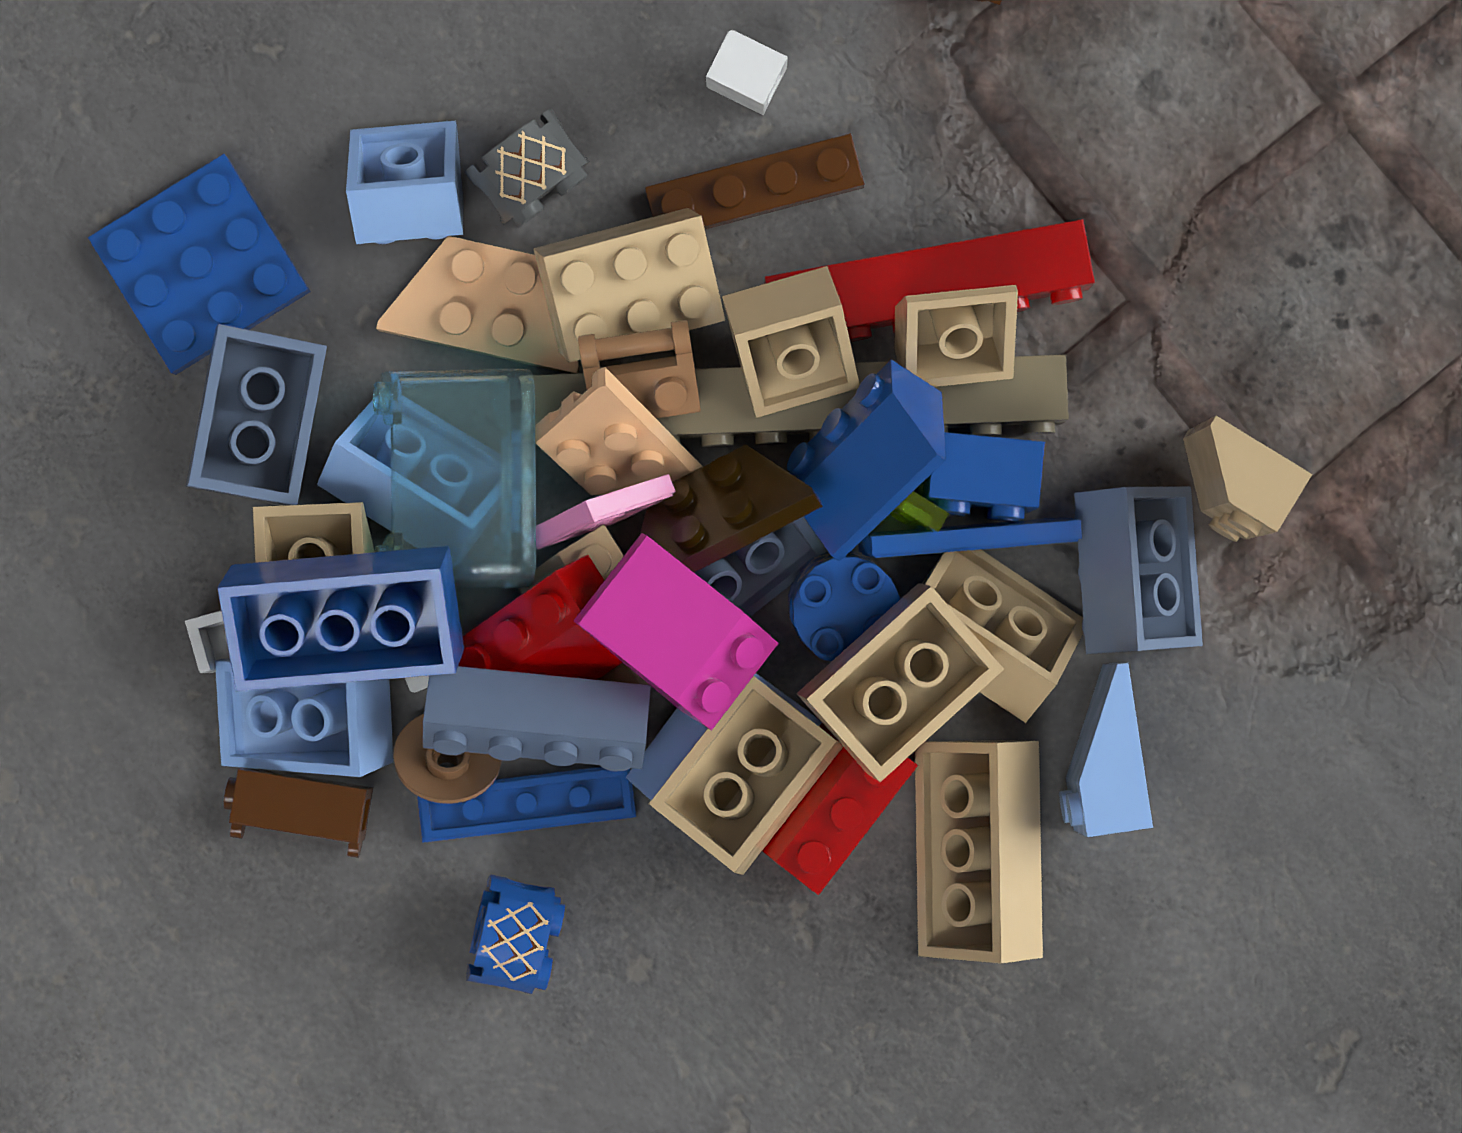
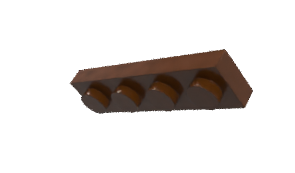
[645,133,865,230]

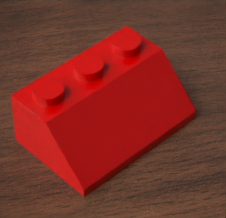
[458,554,623,680]
[762,716,918,895]

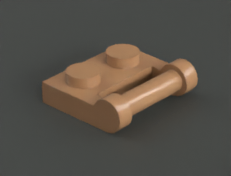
[578,320,701,418]

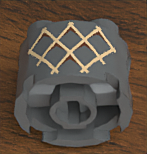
[465,109,590,228]

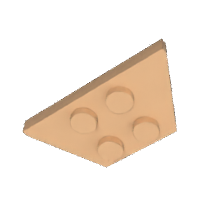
[376,236,580,374]
[535,367,703,495]

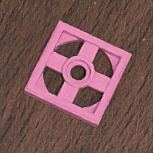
[527,474,676,549]

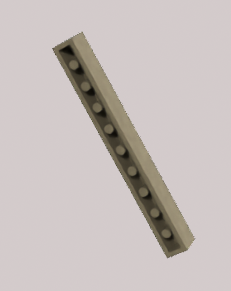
[526,355,1069,453]

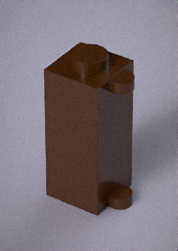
[224,768,374,858]

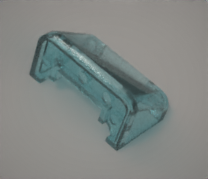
[373,369,536,589]

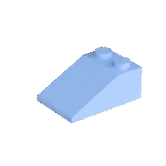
[215,658,393,777]
[1059,663,1153,837]

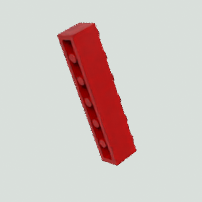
[764,219,1095,342]

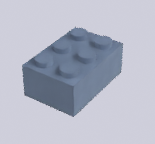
[185,324,327,505]

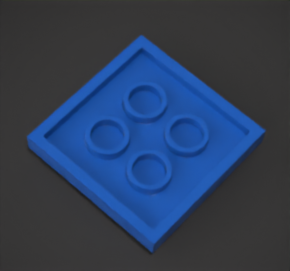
[88,154,311,375]

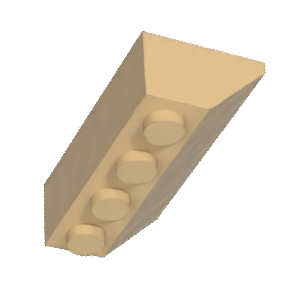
[915,740,1043,963]

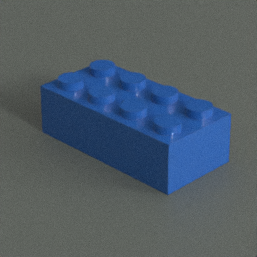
[217,546,464,692]

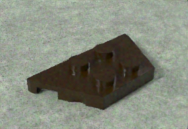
[639,444,823,572]

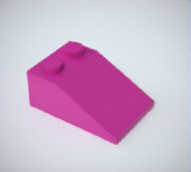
[574,533,779,731]

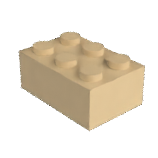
[534,208,725,363]
[796,583,1004,782]

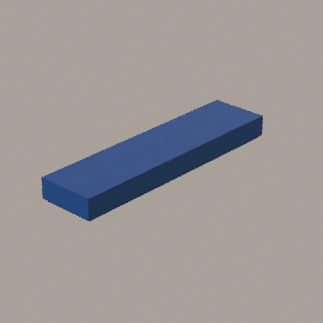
[858,517,1082,558]
[417,767,636,843]

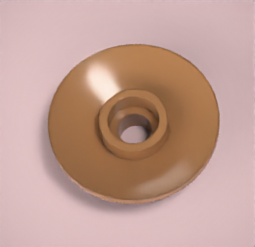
[394,714,502,804]

